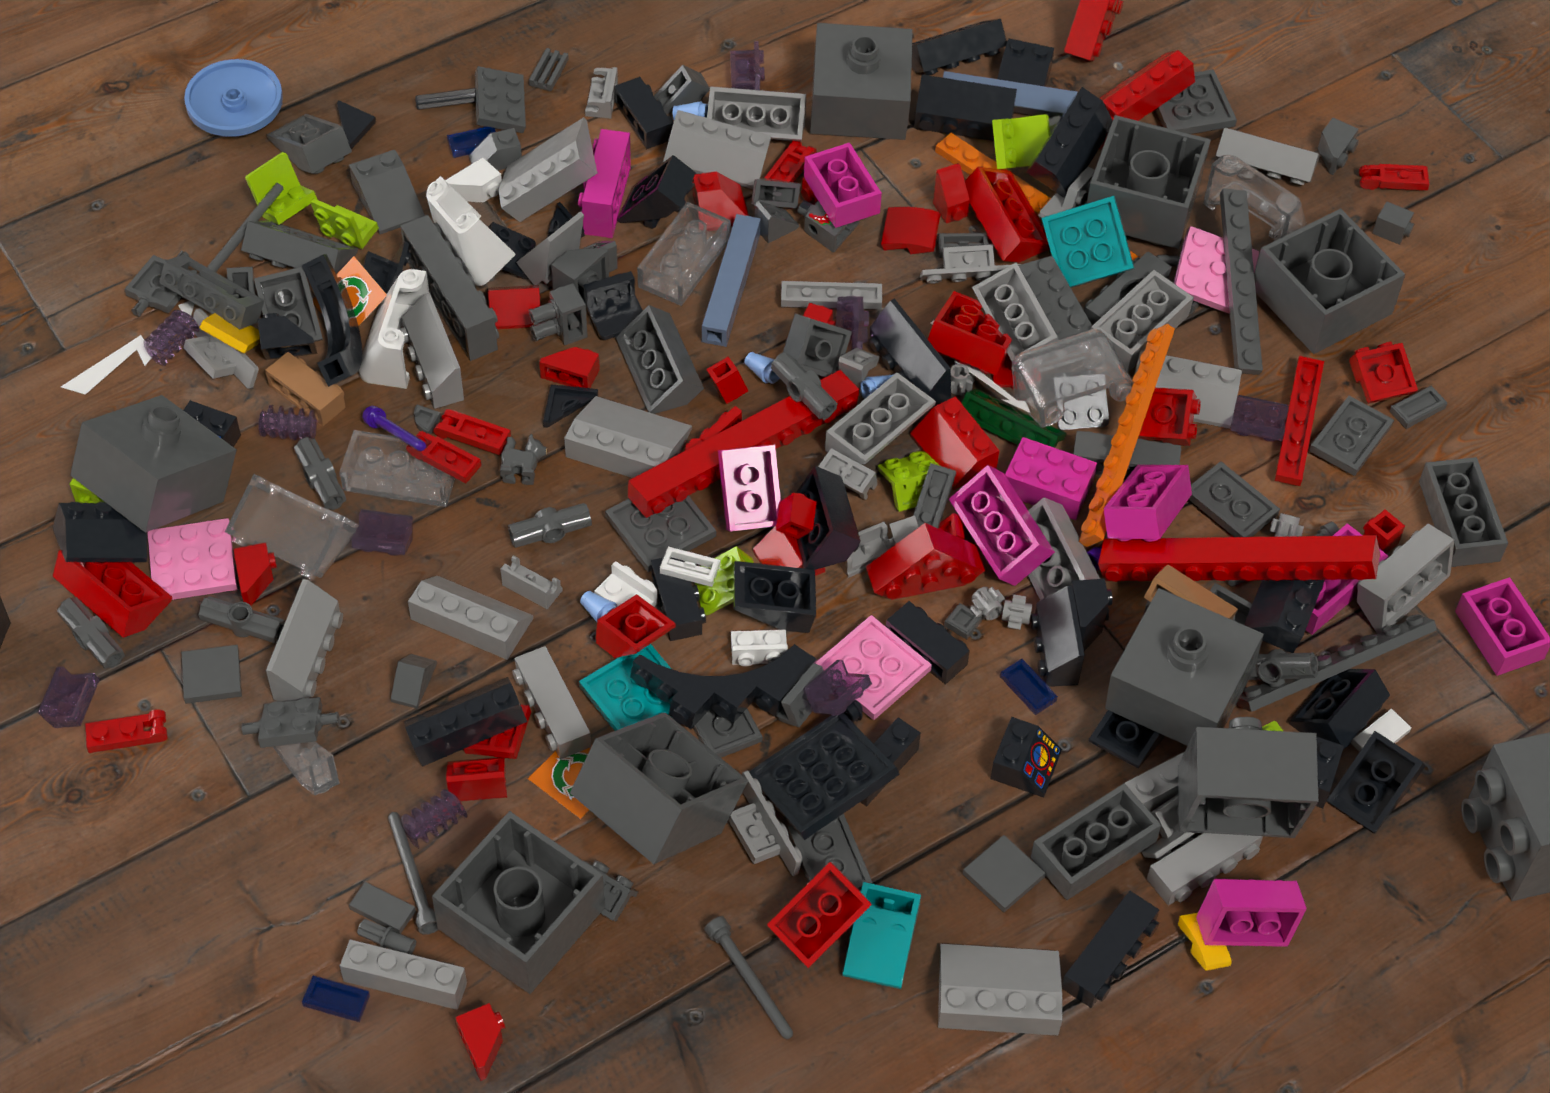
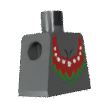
[798,200,860,252]

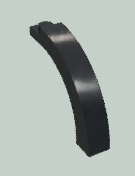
[302,254,362,387]

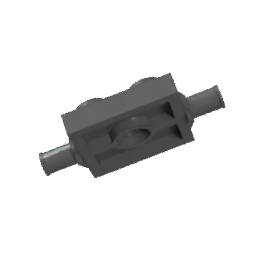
[125,250,190,317]
[242,697,340,748]

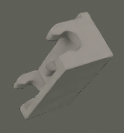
[585,67,618,119]
[818,448,878,500]
[839,522,895,578]
[501,555,563,609]

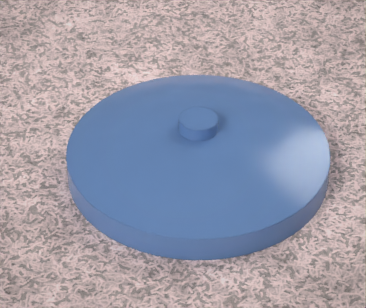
[184,59,283,137]

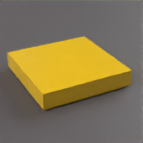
[199,313,261,353]

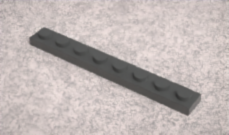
[1220,188,1263,375]
[1237,614,1437,712]

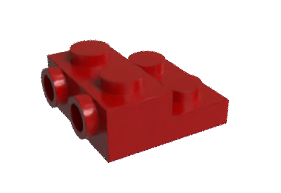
[1349,342,1418,404]
[1138,387,1201,446]

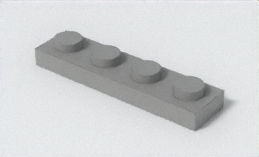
[781,281,882,310]

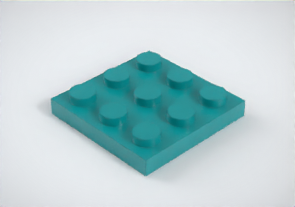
[1042,196,1135,288]
[579,644,672,731]

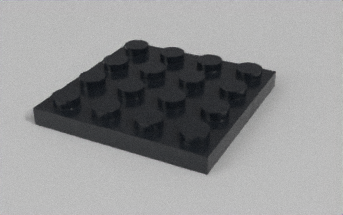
[749,710,900,840]

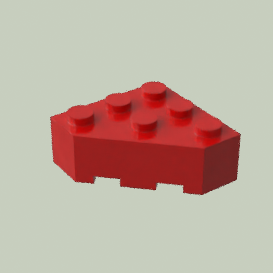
[1064,0,1124,61]
[928,291,1012,376]
[866,523,985,600]

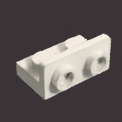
[594,561,657,607]
[731,630,788,666]

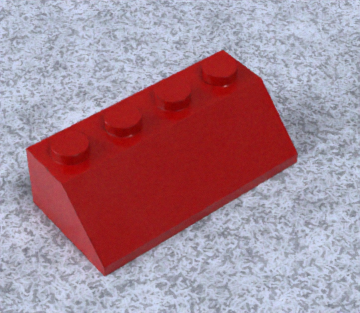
[1100,50,1195,121]
[965,166,1050,263]
[52,550,172,638]

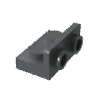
[777,663,831,727]
[583,859,639,921]

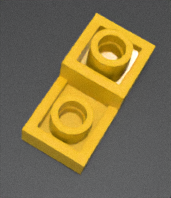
[1178,913,1232,971]

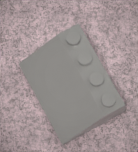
[498,117,597,222]
[564,396,692,478]
[938,944,1062,1036]

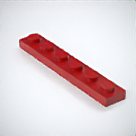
[1274,356,1324,486]

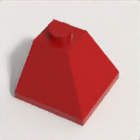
[692,171,749,231]
[596,594,676,658]

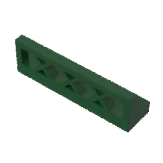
[962,389,1067,448]

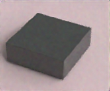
[944,603,983,640]

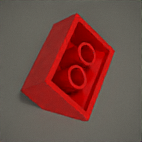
[910,396,1000,491]
[767,862,872,968]

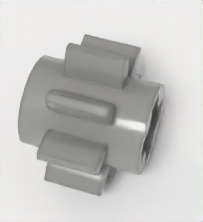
[950,363,975,396]
[1270,513,1304,537]
[970,587,1005,620]
[1002,594,1032,630]

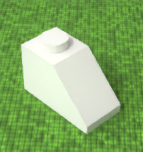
[445,158,502,202]

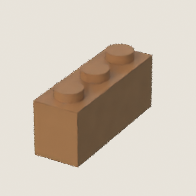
[265,352,346,426]
[1144,564,1238,620]

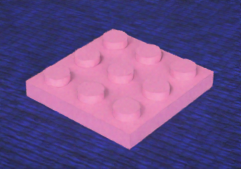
[1174,226,1259,314]
[148,518,237,600]
[816,615,932,720]

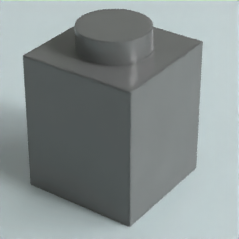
[1372,202,1415,245]

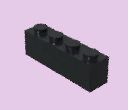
[1062,891,1160,1008]

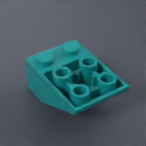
[843,882,921,989]

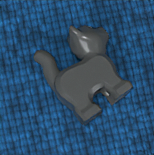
[500,434,547,485]

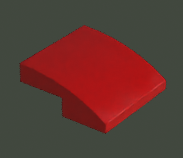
[881,207,940,254]

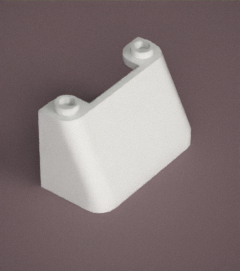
[426,176,516,286]
[359,269,429,389]

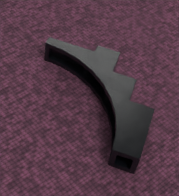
[630,644,817,729]

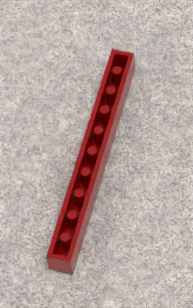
[628,370,859,518]
[1098,535,1380,582]

